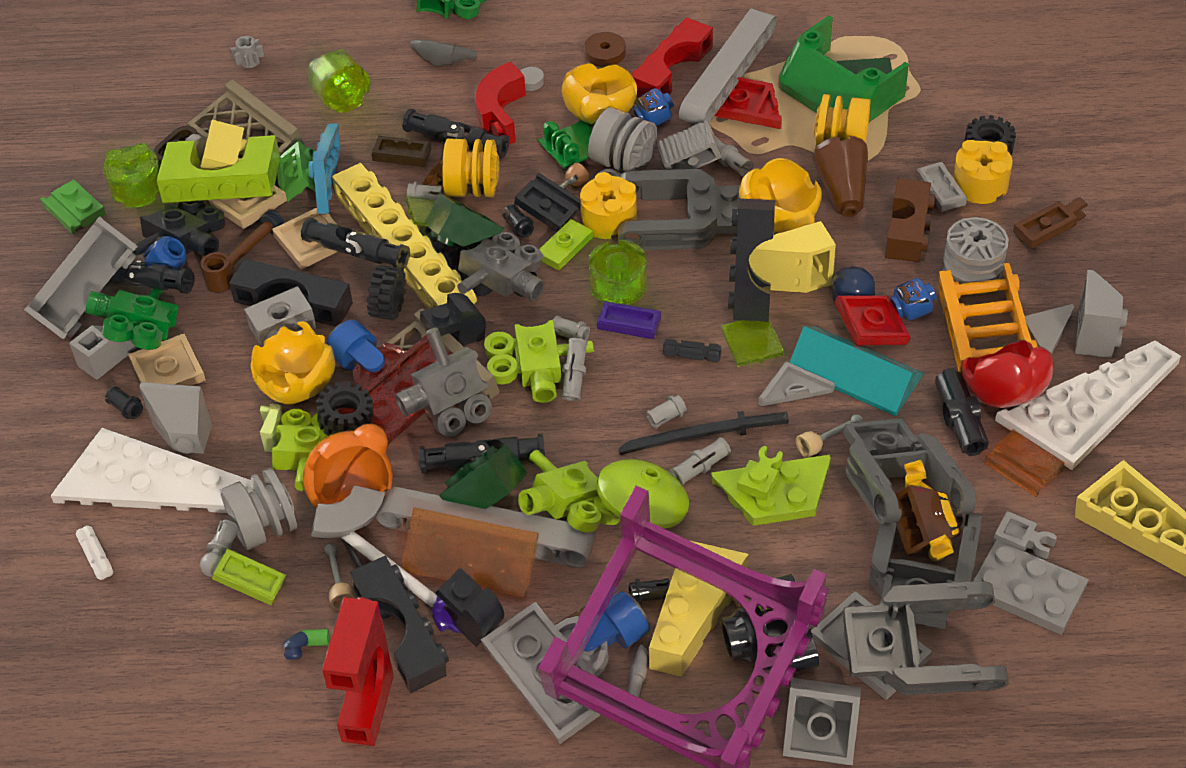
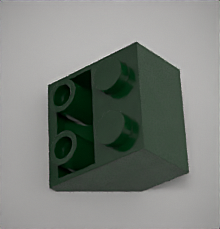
[439,444,528,509]

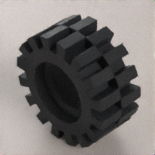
[964,115,1016,155]
[367,265,406,320]
[317,382,373,436]

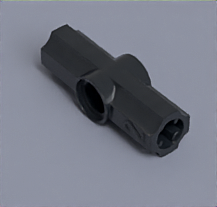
[935,368,989,456]

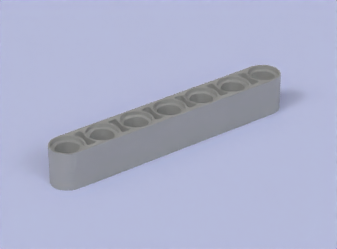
[679,8,777,125]
[376,487,596,568]

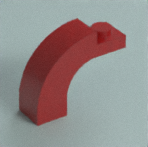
[475,61,526,145]

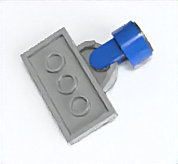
[481,591,651,744]

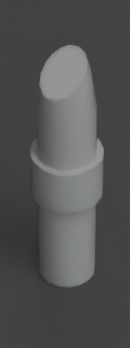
[627,644,649,698]

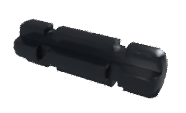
[663,339,722,362]

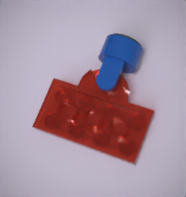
[326,320,452,444]

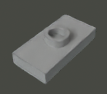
[916,162,967,212]

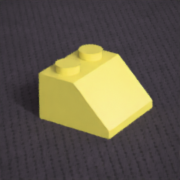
[200,120,247,170]

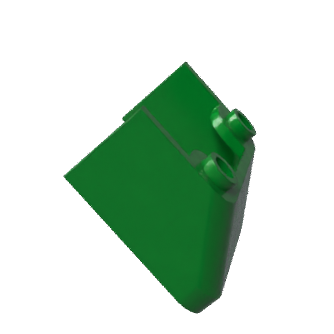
[778,15,909,122]

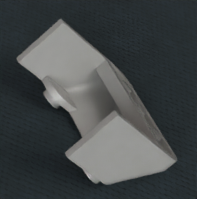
[24,217,138,339]

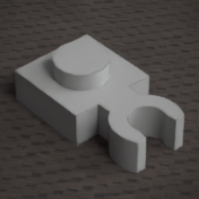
[993,511,1057,559]

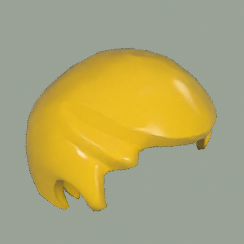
[251,321,335,404]

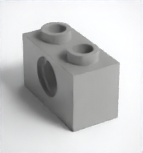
[244,286,316,347]

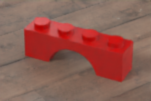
[631,17,713,98]

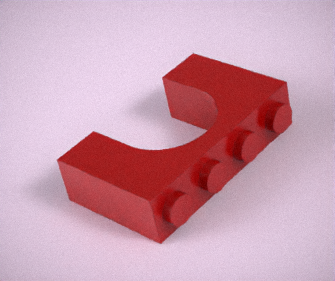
[322,597,394,746]

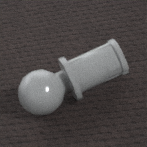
[200,520,239,577]

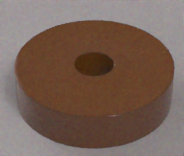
[584,32,626,67]

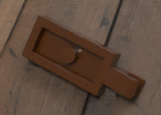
[1013,197,1088,249]

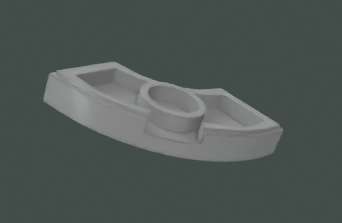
[311,485,385,538]

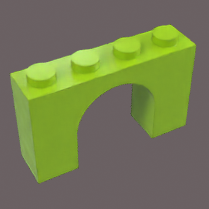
[157,135,280,203]

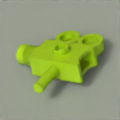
[484,320,594,403]
[272,409,333,491]
[518,450,621,533]

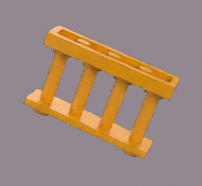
[938,263,1038,379]

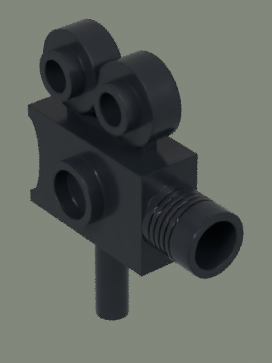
[133,201,225,257]

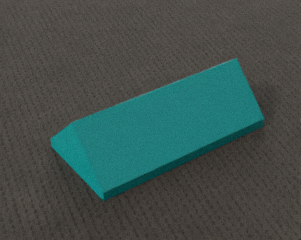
[789,326,924,416]

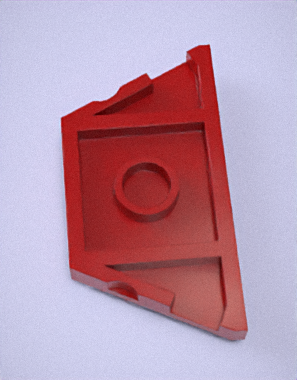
[682,77,782,129]

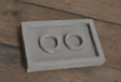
[974,540,1089,635]
[811,591,932,700]

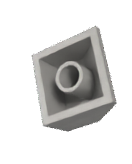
[1075,270,1128,358]
[783,678,861,765]

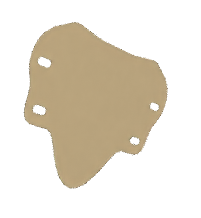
[709,36,921,160]

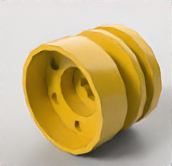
[814,94,871,146]
[443,139,500,197]

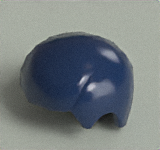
[831,266,875,302]

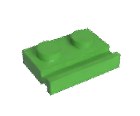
[40,179,106,235]

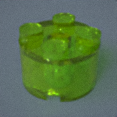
[309,49,371,113]
[103,143,160,208]
[589,240,648,305]

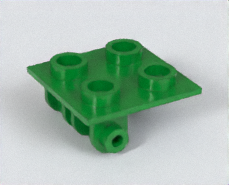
[537,121,593,169]

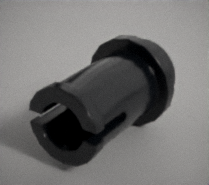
[502,204,534,238]
[105,386,143,419]
[628,578,670,605]

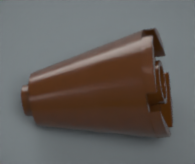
[813,136,868,217]

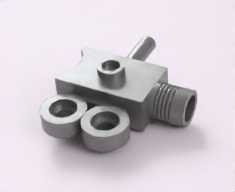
[457,232,545,301]
[395,328,492,437]

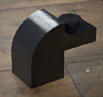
[420,293,486,346]
[435,568,505,647]

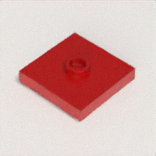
[834,295,911,345]

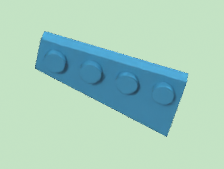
[309,123,341,214]

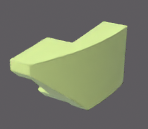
[260,403,283,452]

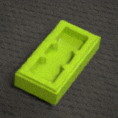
[539,219,593,271]
[212,548,286,606]

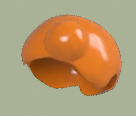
[303,424,393,508]

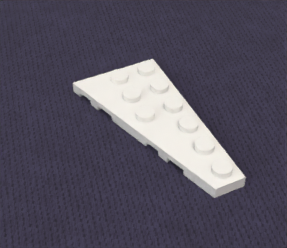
[995,341,1181,470]
[51,428,253,513]

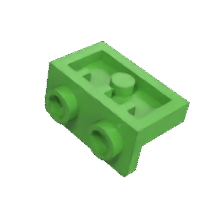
[277,141,316,202]

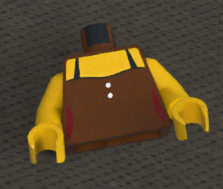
[895,460,963,562]

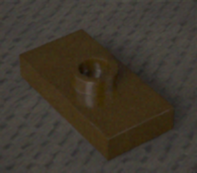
[371,136,432,167]

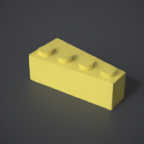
[1075,460,1186,577]
[649,541,749,677]

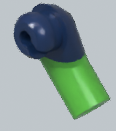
[282,629,330,659]

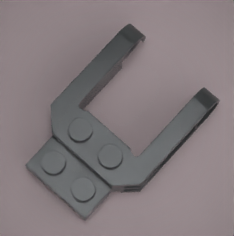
[618,169,740,251]
[843,418,976,524]
[869,512,983,629]
[842,581,1009,695]

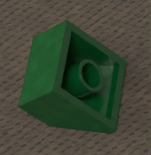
[424,194,503,247]

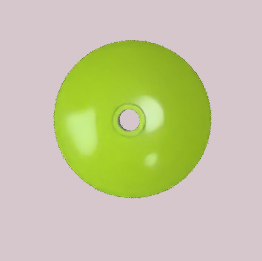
[597,459,689,529]

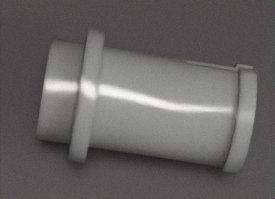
[407,181,442,203]
[553,315,590,341]
[646,395,687,429]

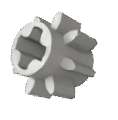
[230,36,264,68]

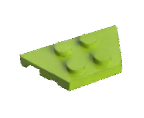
[711,454,831,526]

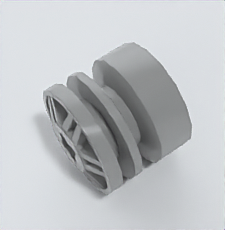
[588,107,657,172]
[942,217,1009,295]
[220,468,297,551]

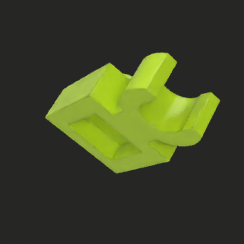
[737,446,783,501]

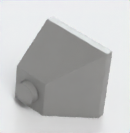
[140,382,212,454]

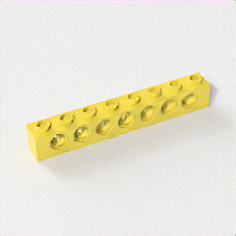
[332,163,477,309]

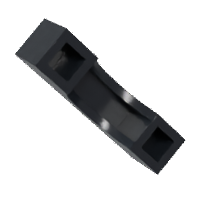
[728,198,775,322]
[229,259,353,327]
[350,555,449,694]

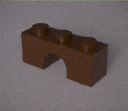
[885,178,935,262]

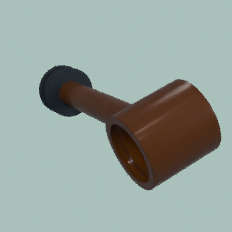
[201,210,284,293]

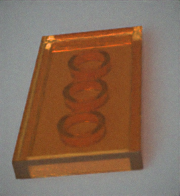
[401,507,539,597]

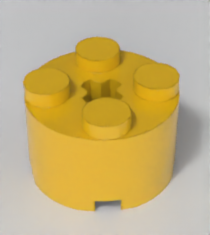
[953,140,1013,204]
[580,172,637,239]

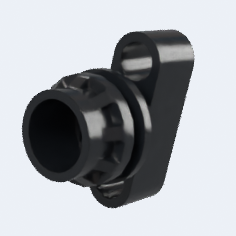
[721,574,819,672]

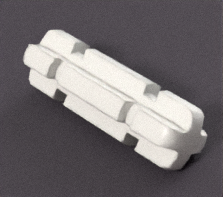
[76,526,113,580]

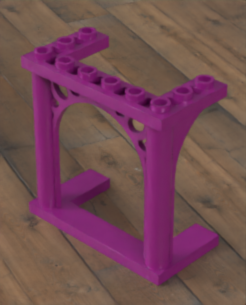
[538,485,829,768]

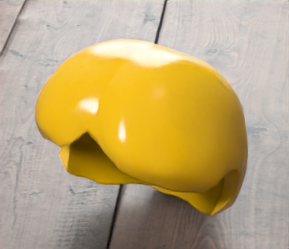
[562,63,637,125]
[739,158,822,234]

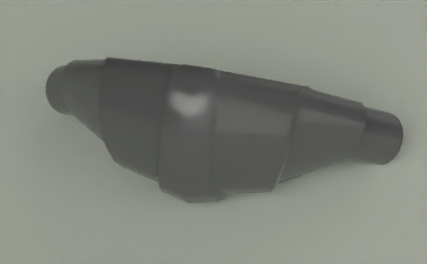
[410,39,477,67]

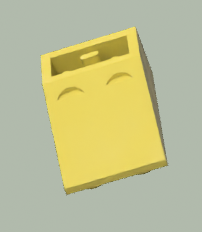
[749,221,836,293]

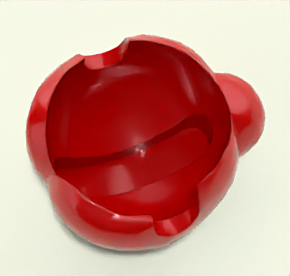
[962,340,1054,408]

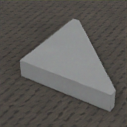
[1025,304,1074,354]
[758,361,835,406]

